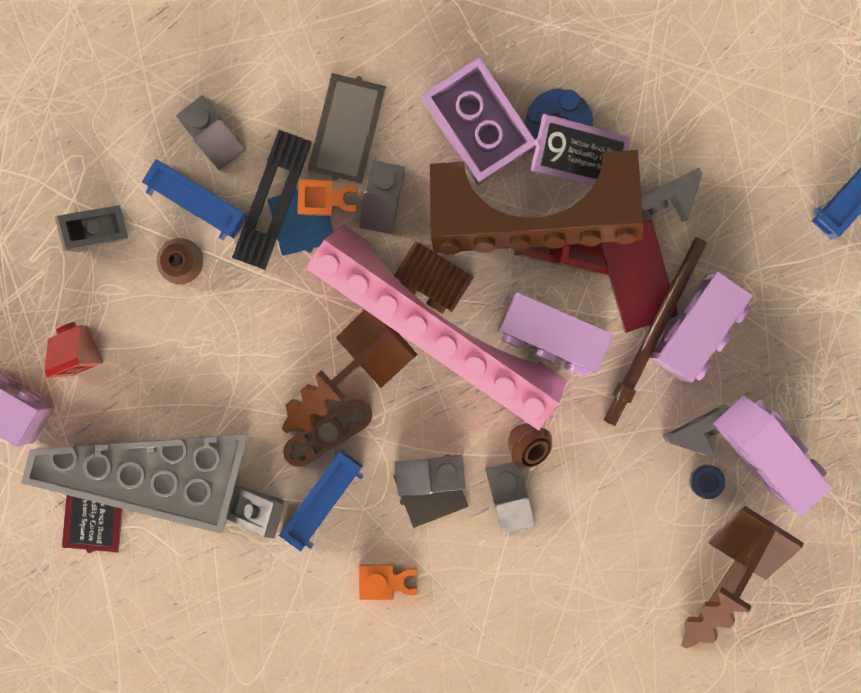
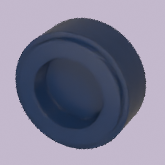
[689,464,725,499]

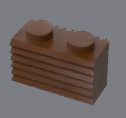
[394,241,474,314]

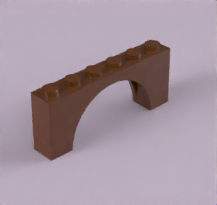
[430,150,643,255]

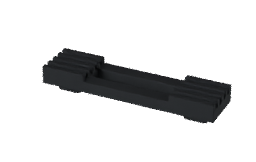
[232,130,312,270]

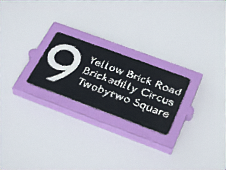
[531,114,630,186]

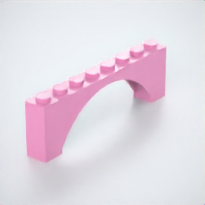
[306,225,567,430]

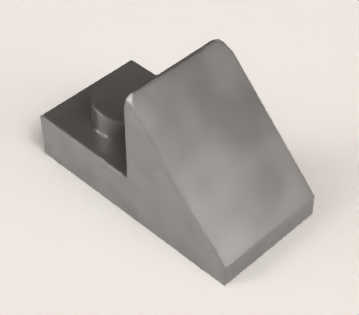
[176,95,246,171]
[359,160,405,234]
[641,168,703,222]
[55,205,128,252]
[662,405,730,459]
[395,455,466,496]
[485,461,535,535]
[227,486,284,539]

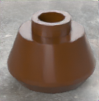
[157,238,203,284]
[508,423,552,468]

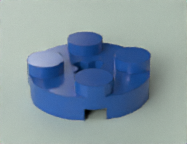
[524,89,593,148]

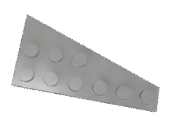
[21,434,249,534]

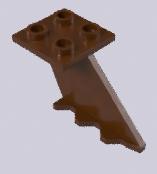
[282,309,418,433]
[681,506,804,649]

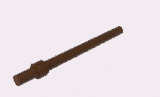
[604,237,708,426]

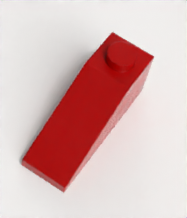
[44,322,103,378]

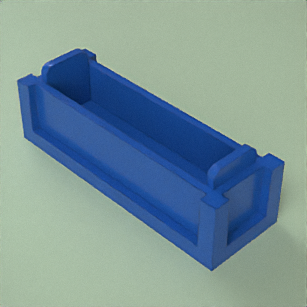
[142,159,248,240]
[811,167,861,239]
[278,450,364,552]

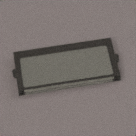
[308,73,386,184]

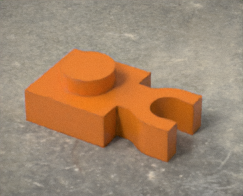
[297,179,358,216]
[359,564,418,600]

